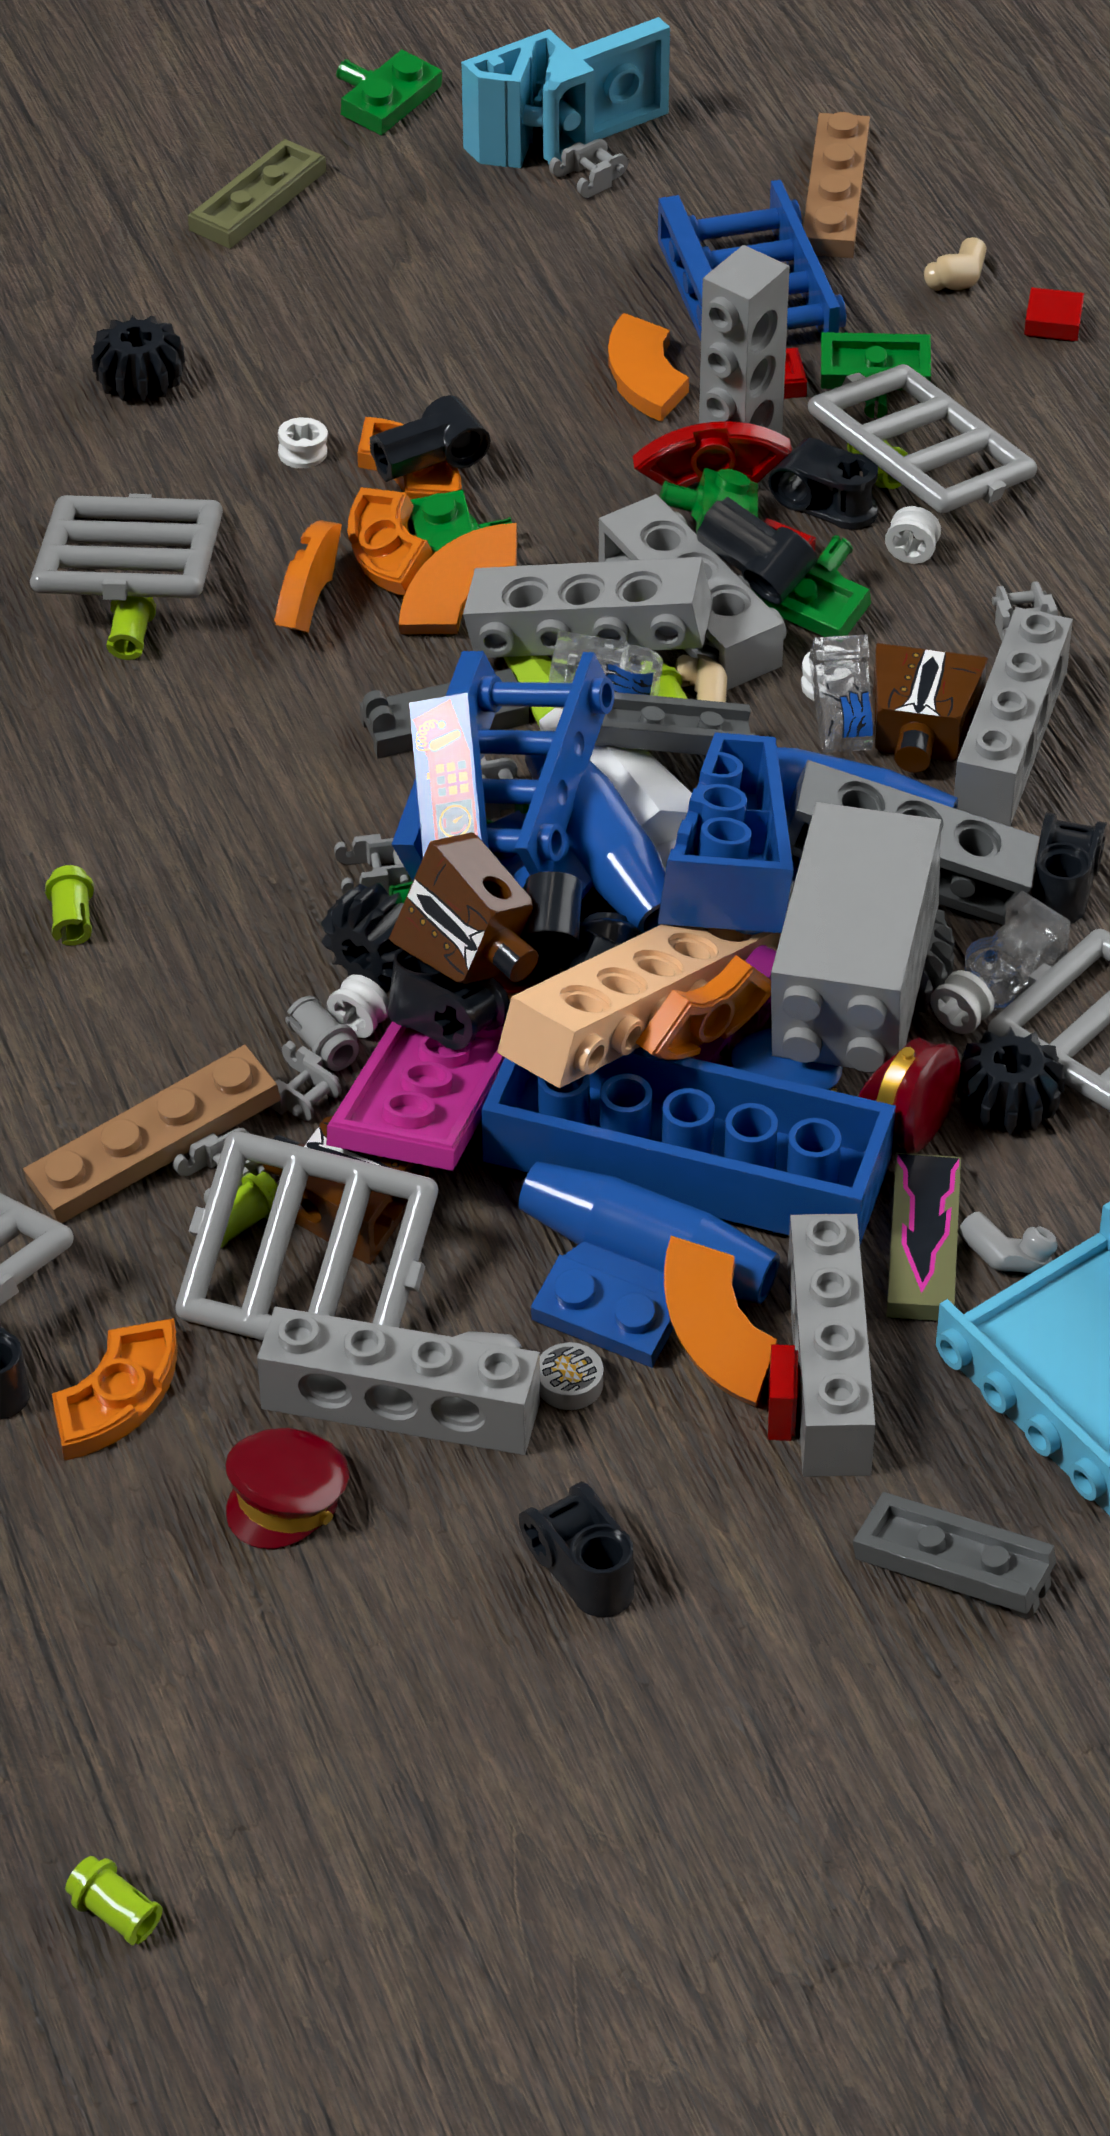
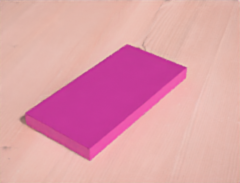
[326,1021,505,1171]

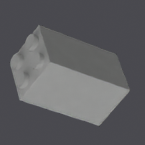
[771,802,941,1072]

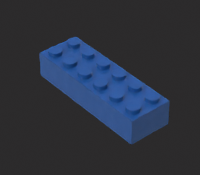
[482,1047,896,1244]

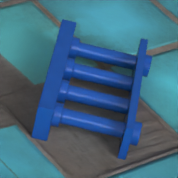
[658,180,846,341]
[391,651,614,881]

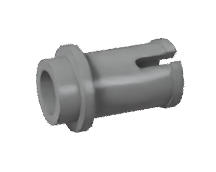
[285,996,359,1071]

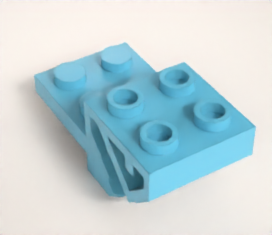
[461,17,670,168]

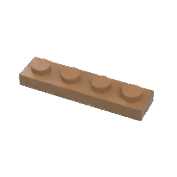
[803,112,870,258]
[23,1045,281,1223]

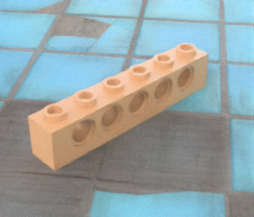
[497,924,781,1088]

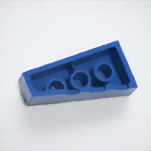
[658,732,794,935]

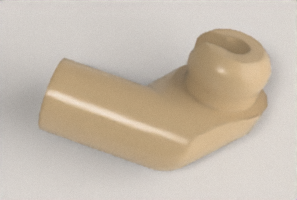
[924,237,987,291]
[675,653,727,702]

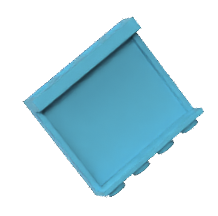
[936,1202,1110,1516]

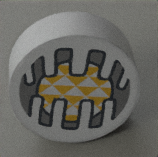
[540,1342,604,1410]

